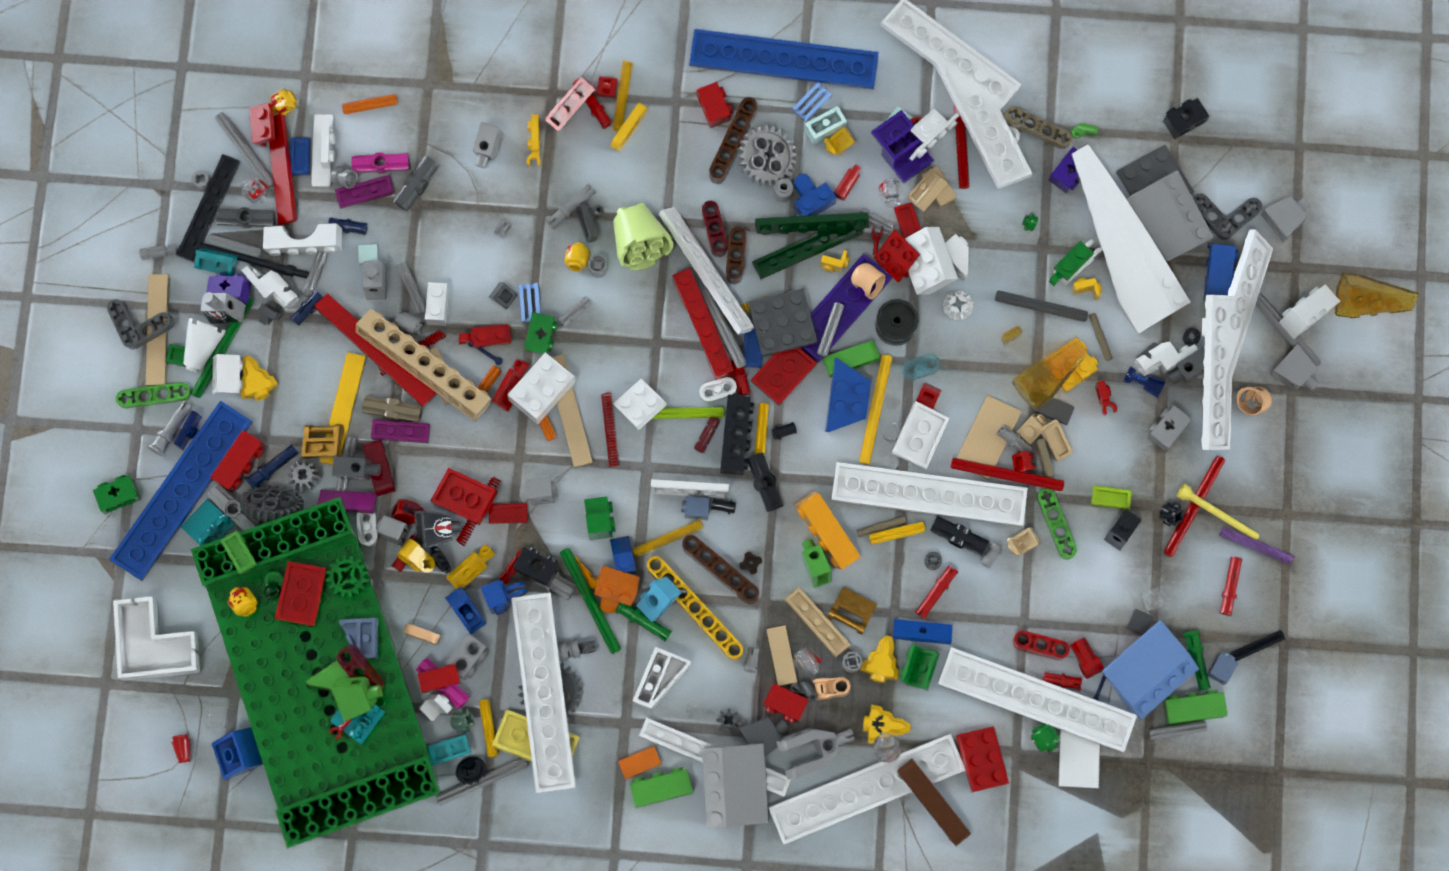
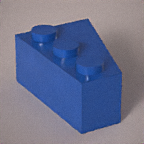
[1204,243,1238,301]

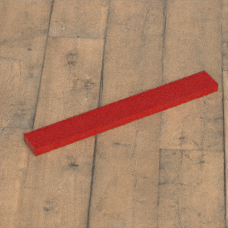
[314,293,437,408]

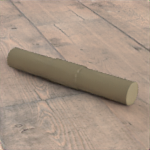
[1088,313,1113,361]
[856,516,907,537]

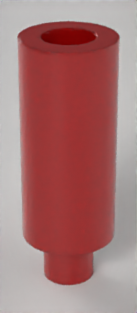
[833,164,861,201]

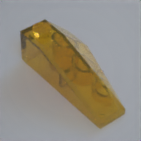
[1335,272,1419,318]
[1012,337,1088,410]

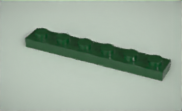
[755,212,870,235]
[752,229,863,280]

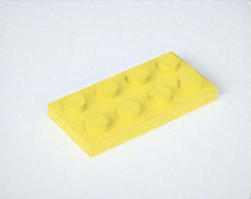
[492,709,580,762]

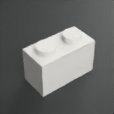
[425,282,449,326]
[212,354,243,396]

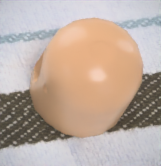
[851,263,885,300]
[1237,386,1272,416]

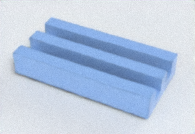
[793,82,832,122]
[519,283,540,323]

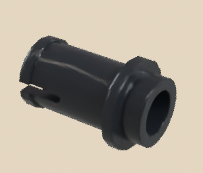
[771,422,797,440]
[711,498,736,515]

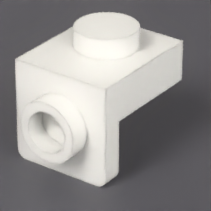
[419,694,452,721]

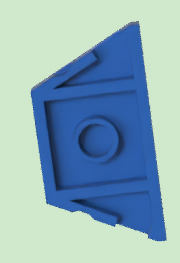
[825,358,871,432]

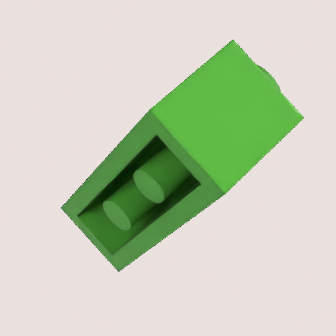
[1162,690,1228,726]
[630,767,693,808]

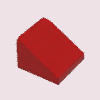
[916,383,942,409]

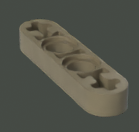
[1003,106,1073,149]

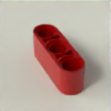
[1012,631,1070,660]

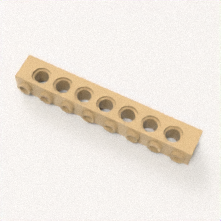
[355,308,491,422]

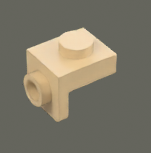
[1017,413,1048,445]
[1007,527,1041,556]

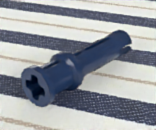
[244,444,299,489]

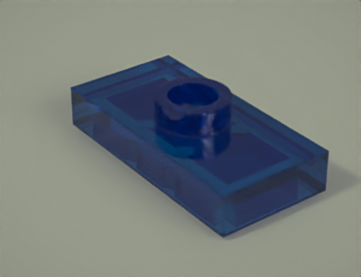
[174,411,202,451]

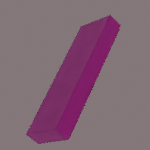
[335,175,395,209]
[371,420,430,444]
[317,490,377,514]

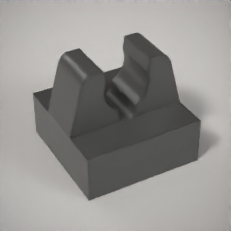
[258,304,283,325]

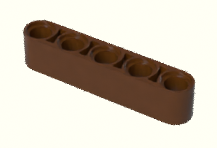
[709,97,757,184]
[682,535,759,604]
[897,759,971,846]

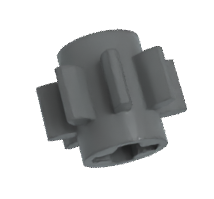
[716,708,741,734]

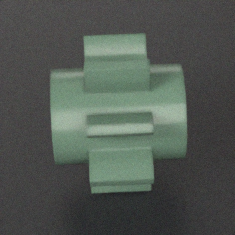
[450,709,475,733]

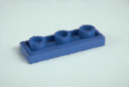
[893,619,952,645]

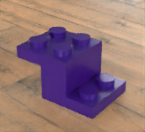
[871,110,934,184]

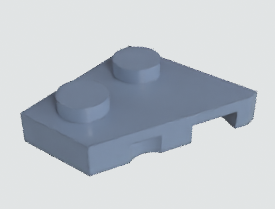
[339,618,378,659]

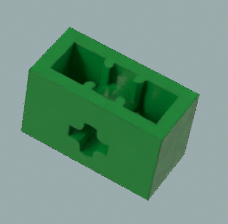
[524,312,558,354]
[93,475,141,514]

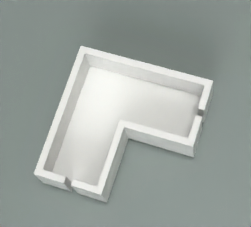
[113,597,201,681]

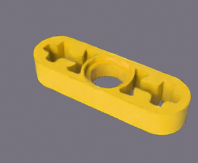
[610,102,648,152]

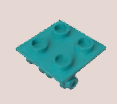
[181,499,235,546]
[330,705,385,744]

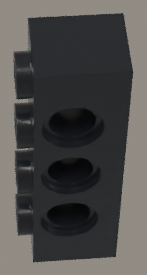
[720,395,754,475]

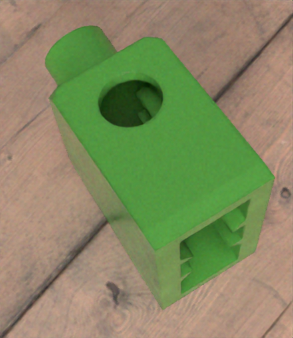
[802,539,832,588]
[331,677,383,721]

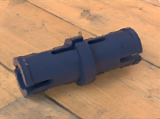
[328,217,368,235]
[290,290,323,326]

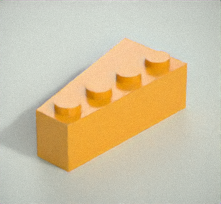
[793,492,861,570]

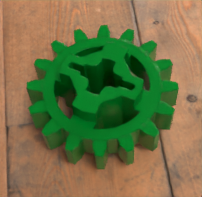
[326,556,369,599]

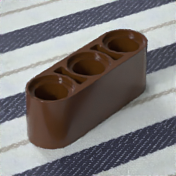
[726,227,746,285]

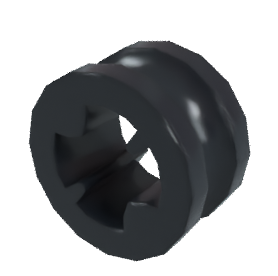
[1182,328,1201,346]

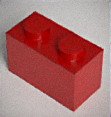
[696,82,733,128]
[763,683,809,724]

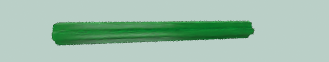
[191,298,253,398]
[560,548,621,654]

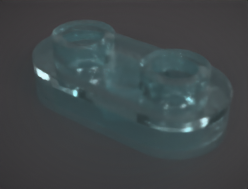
[903,354,940,380]

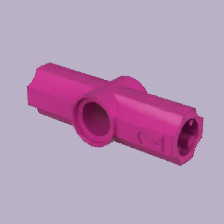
[351,152,410,174]
[416,657,470,709]

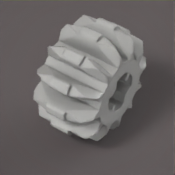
[287,460,321,493]

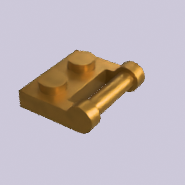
[301,424,344,459]
[827,587,877,635]

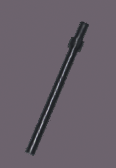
[200,243,309,279]

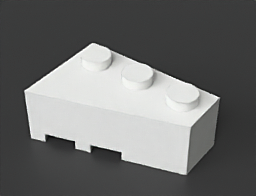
[1279,284,1340,339]
[633,647,692,711]

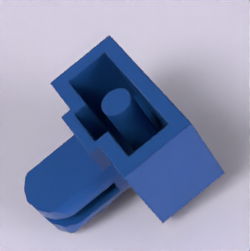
[794,174,836,216]
[480,580,528,615]

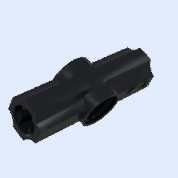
[747,452,783,513]
[930,516,990,557]

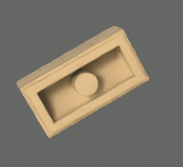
[907,169,948,211]

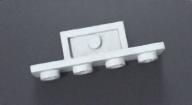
[909,109,960,161]
[311,114,335,187]

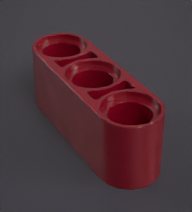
[702,201,727,257]
[362,439,396,497]
[337,644,384,689]

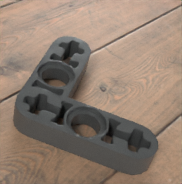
[1193,193,1262,240]
[107,299,174,350]

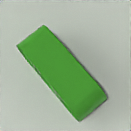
[823,341,881,377]

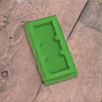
[220,530,258,575]

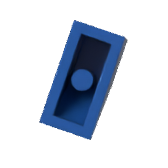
[610,536,637,575]
[445,587,487,635]

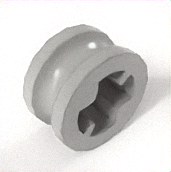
[192,171,210,189]
[494,219,512,238]

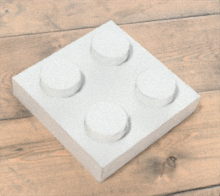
[613,379,667,430]

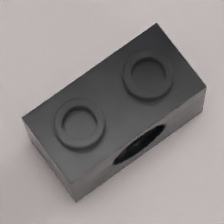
[1163,98,1209,140]
[513,547,560,588]

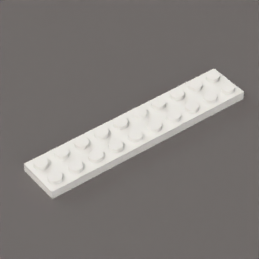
[831,462,1028,527]
[512,593,576,794]
[938,647,1137,753]
[769,734,965,845]

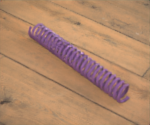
[1219,527,1295,565]

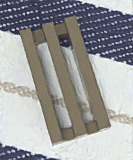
[1035,438,1055,478]

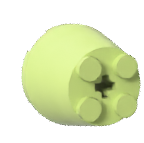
[613,203,673,270]

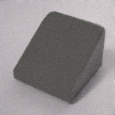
[489,282,518,309]
[1127,609,1154,635]

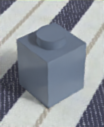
[681,496,710,520]
[1207,653,1238,685]

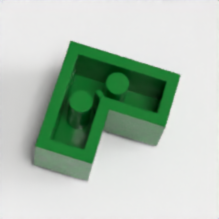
[584,496,616,540]

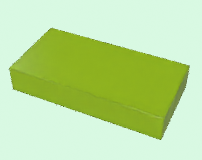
[1091,485,1132,510]

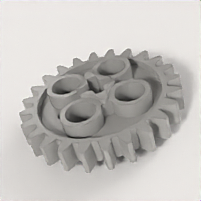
[736,125,797,187]

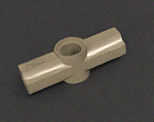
[362,396,422,423]

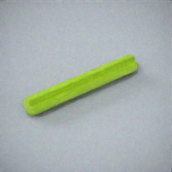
[652,407,724,419]

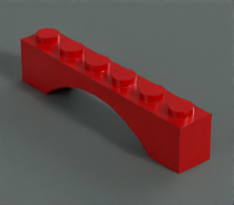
[672,268,734,380]

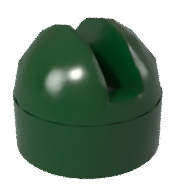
[264,583,280,600]

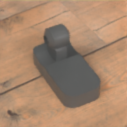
[576,203,603,243]

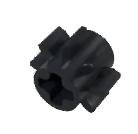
[1160,502,1184,527]

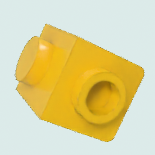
[823,127,856,156]
[820,250,850,273]
[1071,278,1102,300]

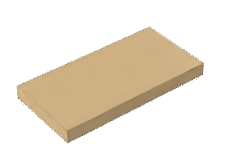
[957,395,1022,480]

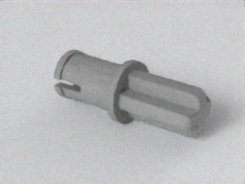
[997,425,1032,453]

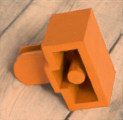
[594,566,639,613]

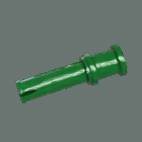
[615,603,672,642]
[1183,630,1211,691]

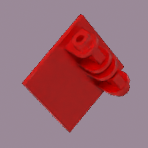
[873,229,920,283]

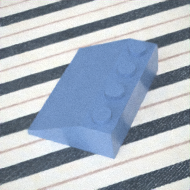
[1102,620,1199,720]

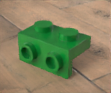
[900,644,939,691]

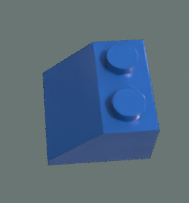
[212,727,263,780]

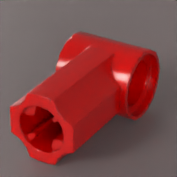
[1070,637,1104,679]

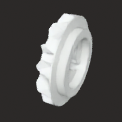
[943,290,973,320]

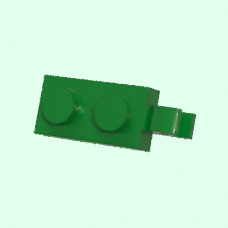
[1049,241,1094,286]

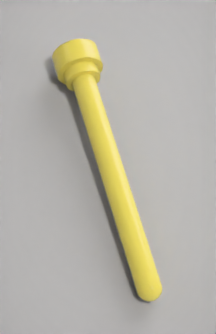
[1176,483,1259,540]

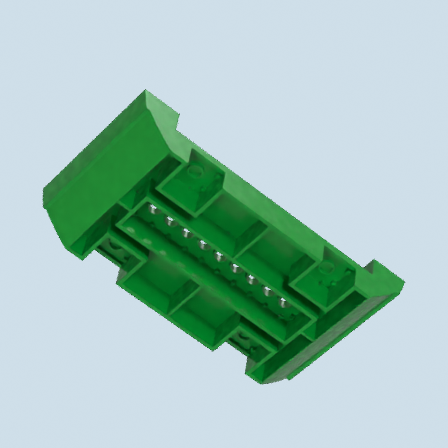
[191,497,441,848]

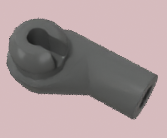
[791,682,817,701]

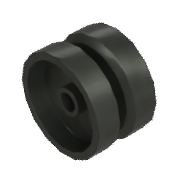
[875,299,918,346]

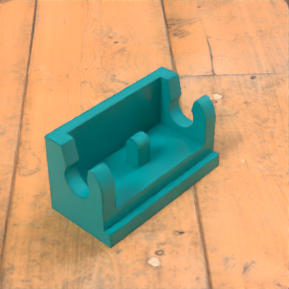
[194,248,238,276]
[427,733,471,765]

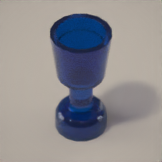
[1123,366,1166,398]

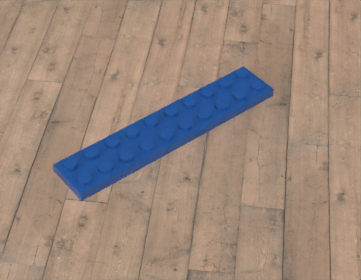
[689,29,879,90]
[109,401,253,581]

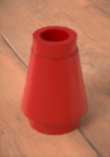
[171,734,191,763]

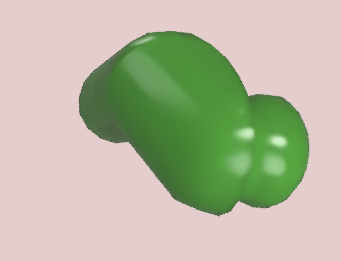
[1071,123,1098,139]

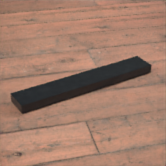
[176,154,241,263]

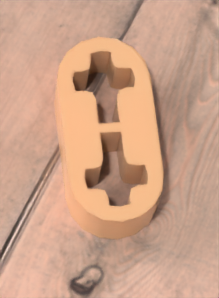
[403,623,441,645]

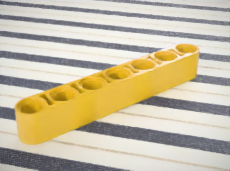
[647,556,743,661]

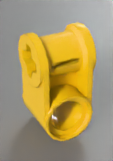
[397,539,435,573]

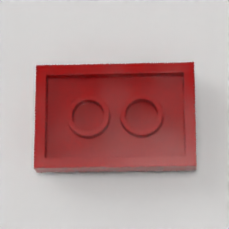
[751,348,817,406]
[430,467,498,525]
[275,561,327,627]
[956,726,1010,793]

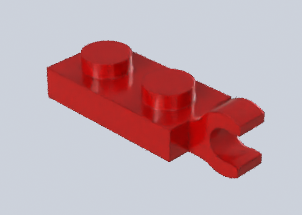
[458,324,511,348]
[491,359,529,412]

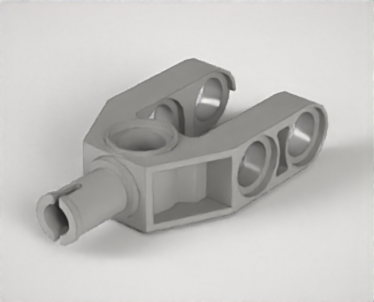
[776,728,854,779]

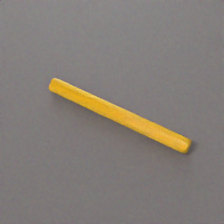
[859,354,892,465]

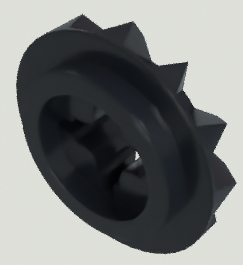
[430,546,451,574]
[455,756,487,786]

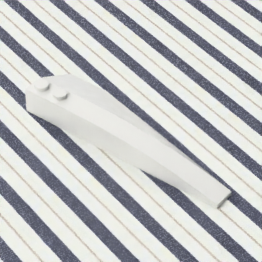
[1072,145,1191,334]

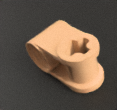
[812,677,850,700]

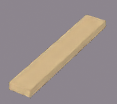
[146,274,169,387]
[552,354,593,468]

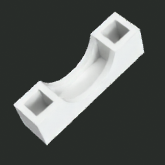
[263,223,342,256]

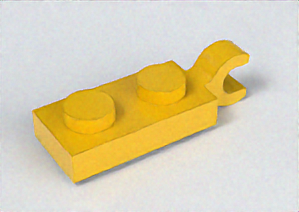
[526,114,541,167]
[446,544,495,590]

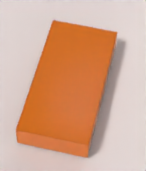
[618,746,662,780]

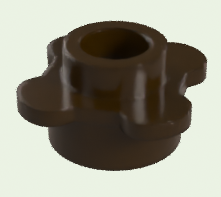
[740,552,762,574]

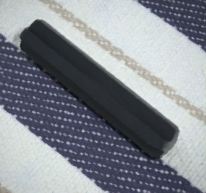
[1230,630,1285,661]

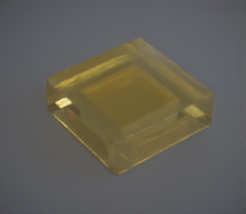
[1001,326,1023,345]

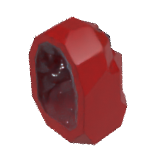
[391,499,425,525]

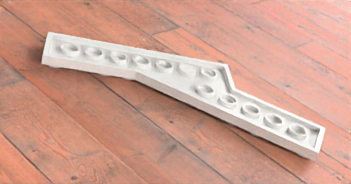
[880,0,1033,189]
[1201,230,1273,450]

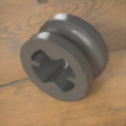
[924,552,942,570]
[578,641,597,655]

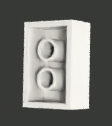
[905,227,958,295]
[507,352,575,425]

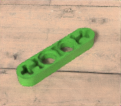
[116,382,191,409]
[1037,488,1077,560]

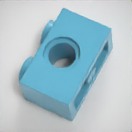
[636,576,682,622]

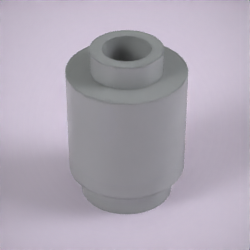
[774,179,793,202]
[393,312,423,336]

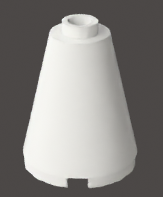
[183,318,226,373]

